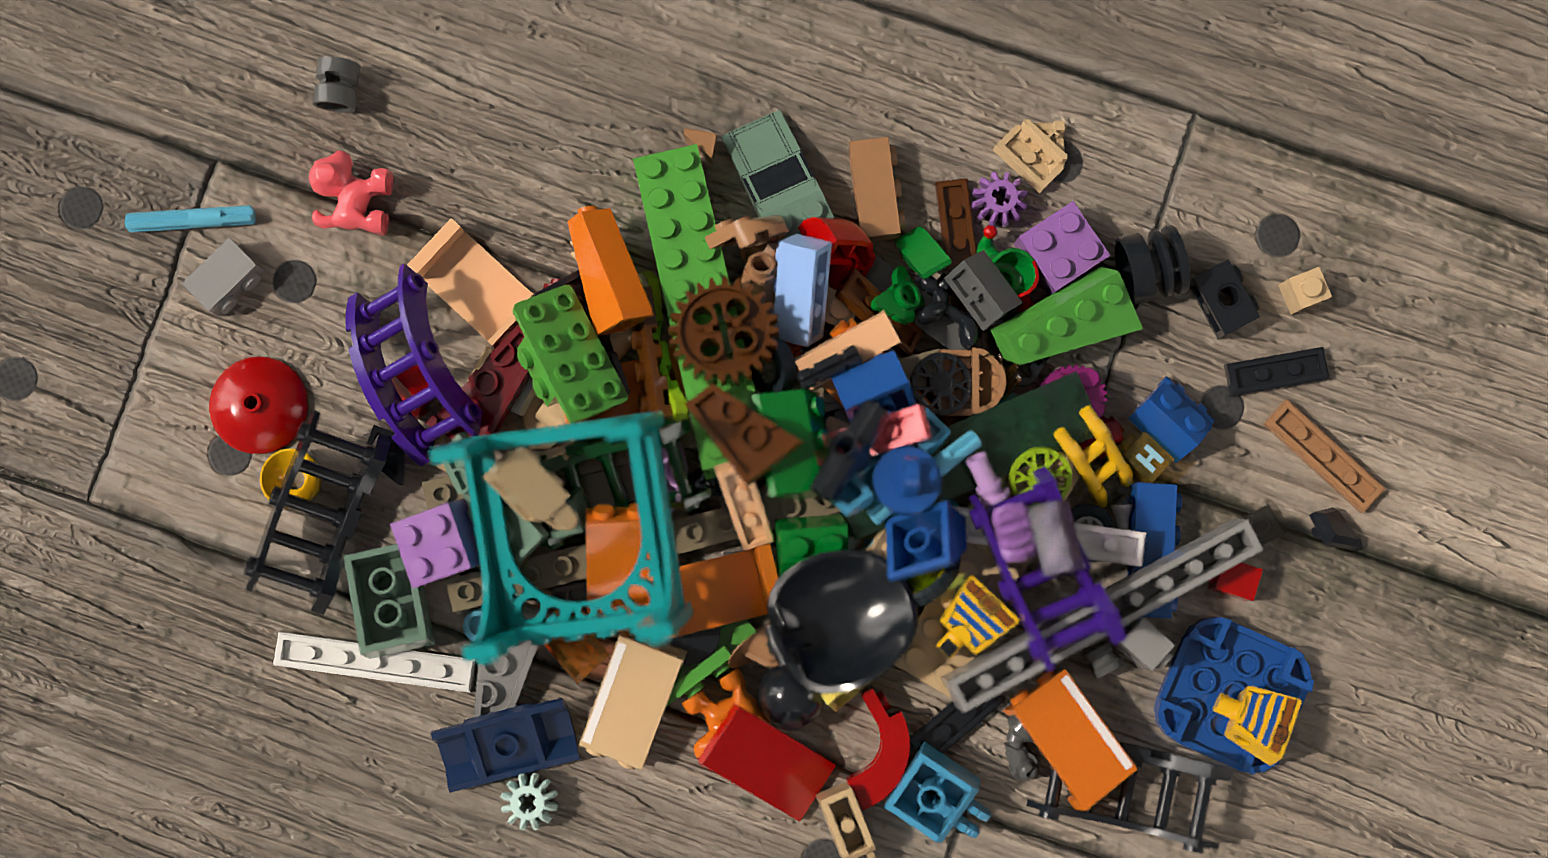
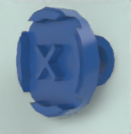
[872,446,942,516]

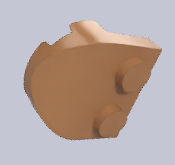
[705,215,789,249]
[937,348,1006,417]

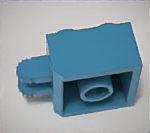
[884,741,992,843]

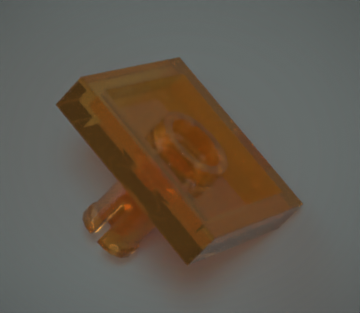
[544,609,609,685]

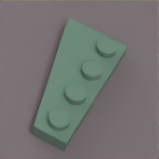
[443,432,549,574]

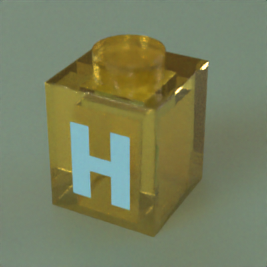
[1119,432,1174,483]

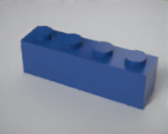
[1127,482,1182,619]

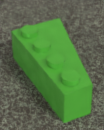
[991,267,1143,365]

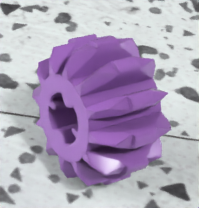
[972,171,1027,227]
[992,502,1037,563]

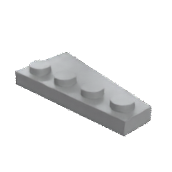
[474,599,549,717]

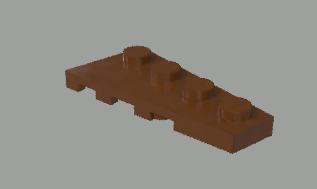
[631,286,673,419]

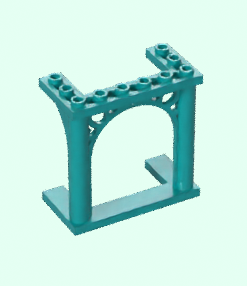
[430,411,693,665]

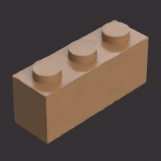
[848,137,906,243]

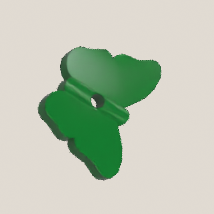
[871,266,925,325]

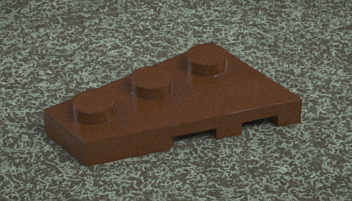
[685,383,803,486]

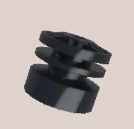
[1114,225,1190,305]

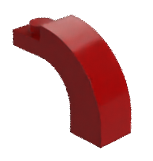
[846,687,910,811]

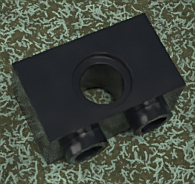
[1190,259,1260,340]

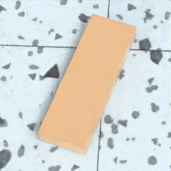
[795,311,901,390]
[715,462,775,551]

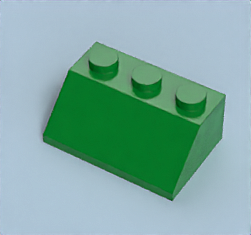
[752,389,831,501]

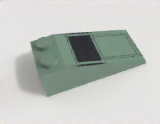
[721,110,834,243]

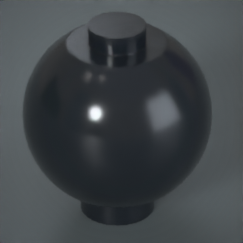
[758,665,825,731]

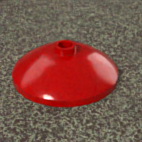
[209,357,309,455]

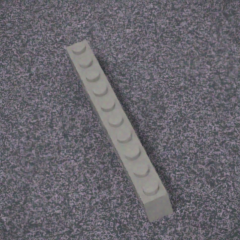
[941,518,1263,713]

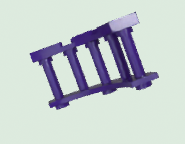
[345,263,483,467]
[968,467,1126,671]

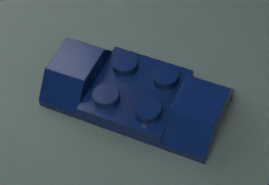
[430,698,580,793]

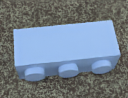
[772,234,832,347]

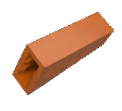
[567,205,653,336]

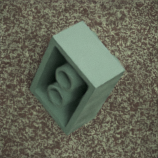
[344,544,435,659]

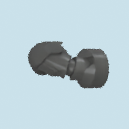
[1004,715,1041,781]

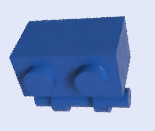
[1128,376,1215,464]

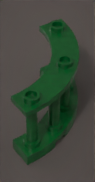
[539,418,712,549]

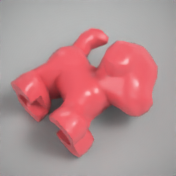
[309,150,393,236]

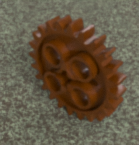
[668,276,780,387]

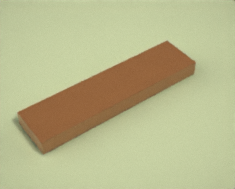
[1263,399,1386,513]

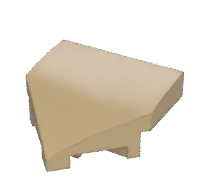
[993,119,1068,194]

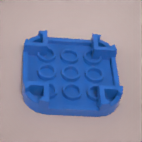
[1154,617,1315,774]

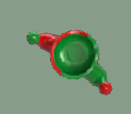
[977,225,1039,313]

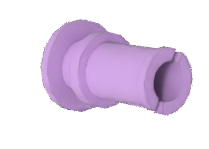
[965,452,1010,507]

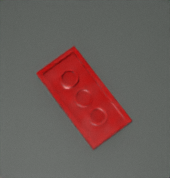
[697,703,836,822]

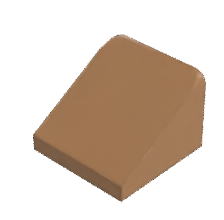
[683,128,717,165]

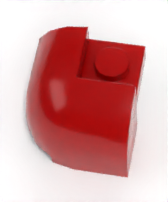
[798,217,876,289]

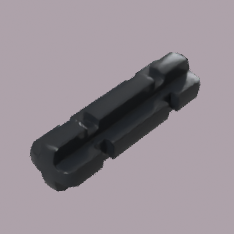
[797,345,862,390]

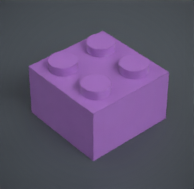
[1014,201,1110,296]
[390,498,480,589]

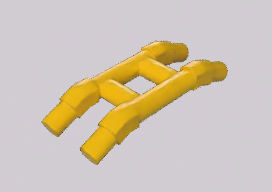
[1053,406,1133,508]

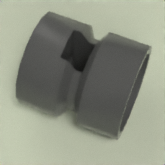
[313,56,360,113]

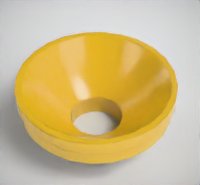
[260,448,322,509]

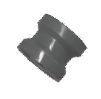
[1082,639,1124,679]

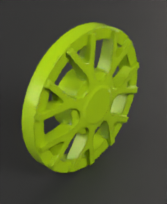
[1009,447,1072,509]

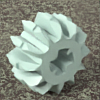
[501,772,558,830]

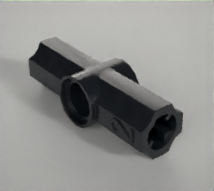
[809,400,891,503]

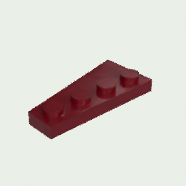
[425,324,530,440]

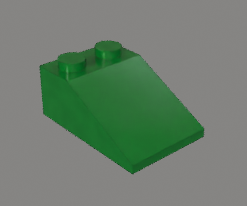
[775,514,848,578]

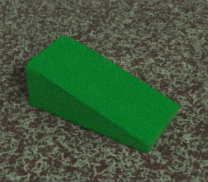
[894,226,952,279]

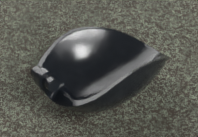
[764,550,918,694]

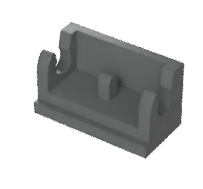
[944,250,1023,331]

